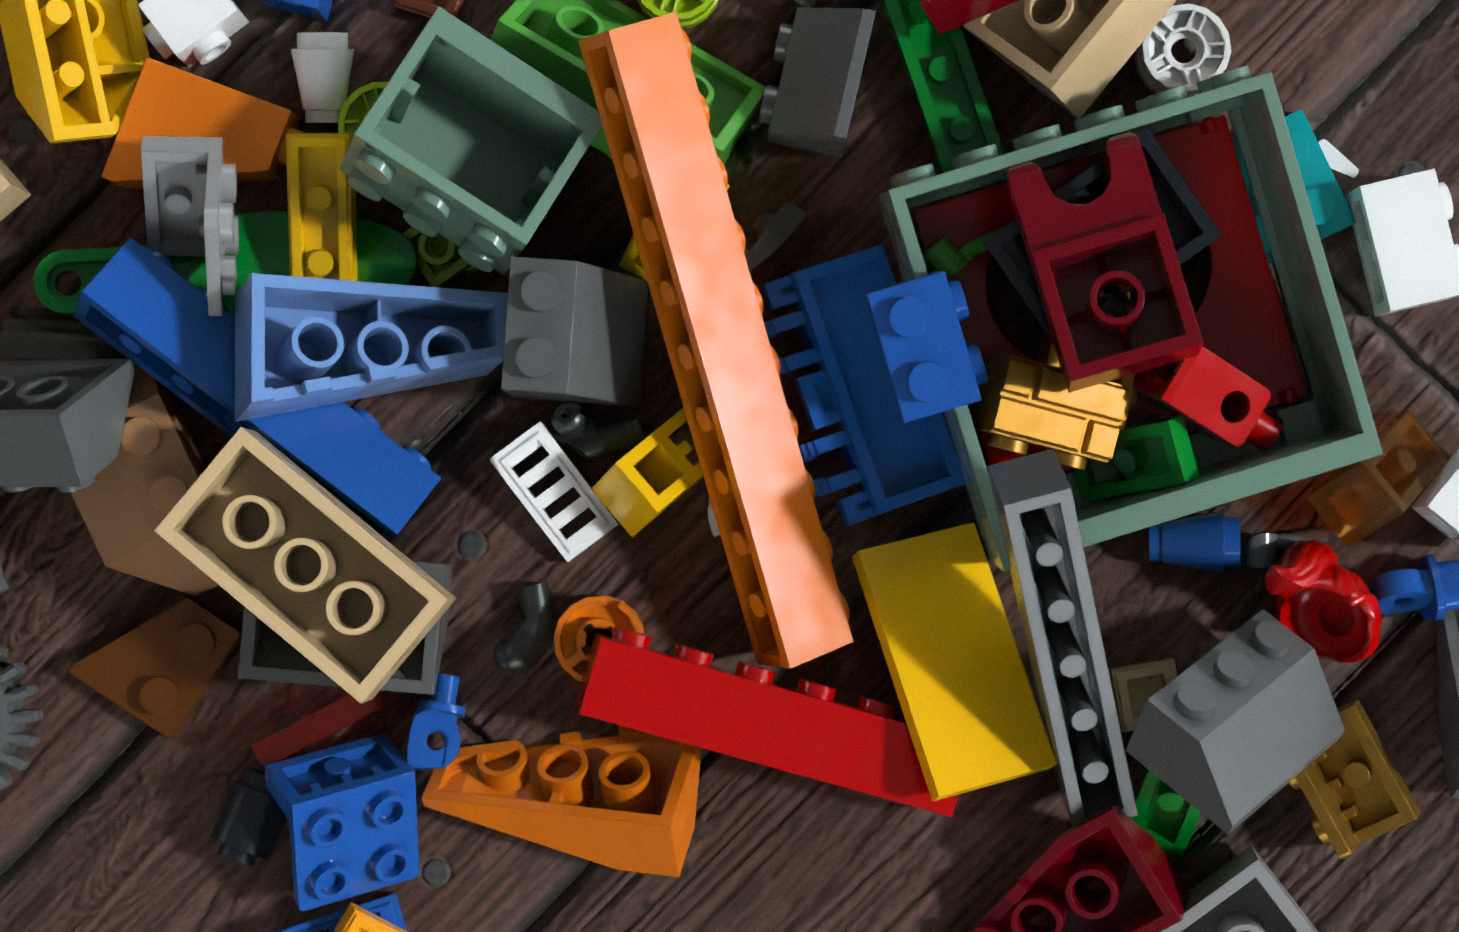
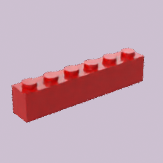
[574,626,958,817]

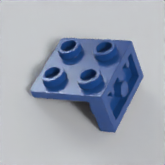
[264,733,419,911]

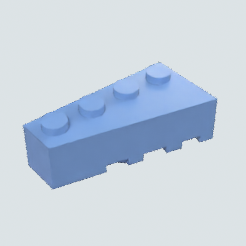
[235,273,508,422]

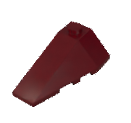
[971,806,1190,932]

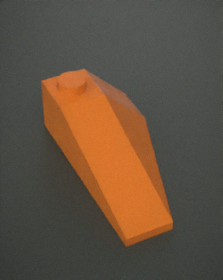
[422,726,702,877]

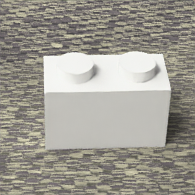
[1345,168,1459,317]

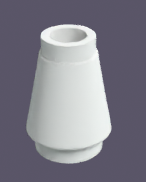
[291,32,355,123]

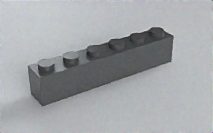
[987,449,1138,827]

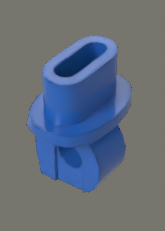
[1368,554,1459,621]
[405,674,466,770]

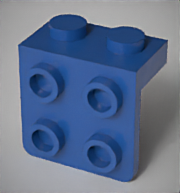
[866,270,988,423]

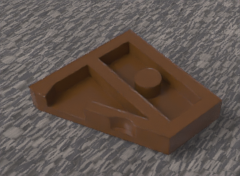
[68,597,242,740]

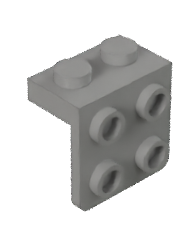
[141,136,239,316]

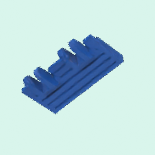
[761,244,966,526]

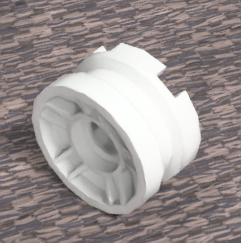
[1135,3,1231,97]

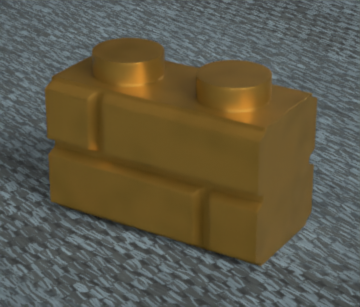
[971,352,1129,470]

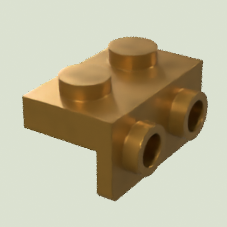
[1289,699,1421,859]

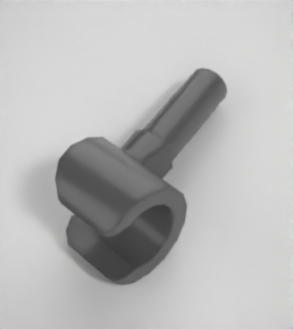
[1240,526,1328,569]

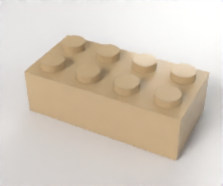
[154,427,456,704]

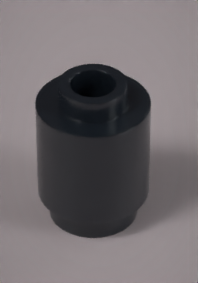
[210,766,287,867]

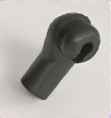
[493,582,556,674]

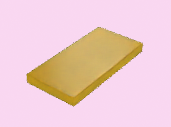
[852,522,1057,802]

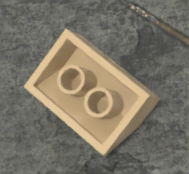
[963,0,1176,119]

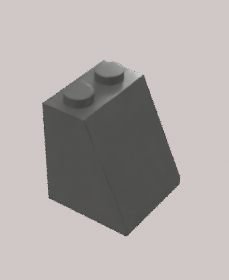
[501,256,649,407]

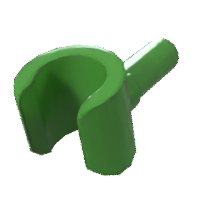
[922,225,1006,277]

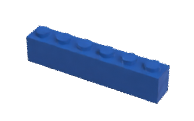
[73,238,441,543]

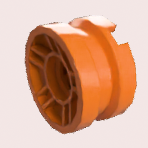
[554,595,644,682]

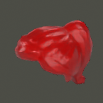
[1264,540,1382,663]

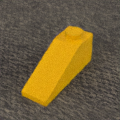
[591,407,704,537]

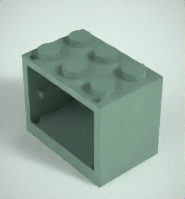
[339,6,602,275]

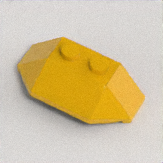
[0,0,150,143]

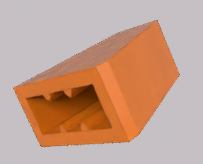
[101,57,304,190]

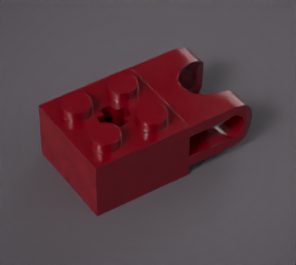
[1007,132,1204,393]

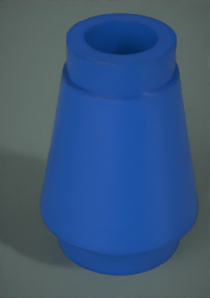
[1149,511,1240,574]

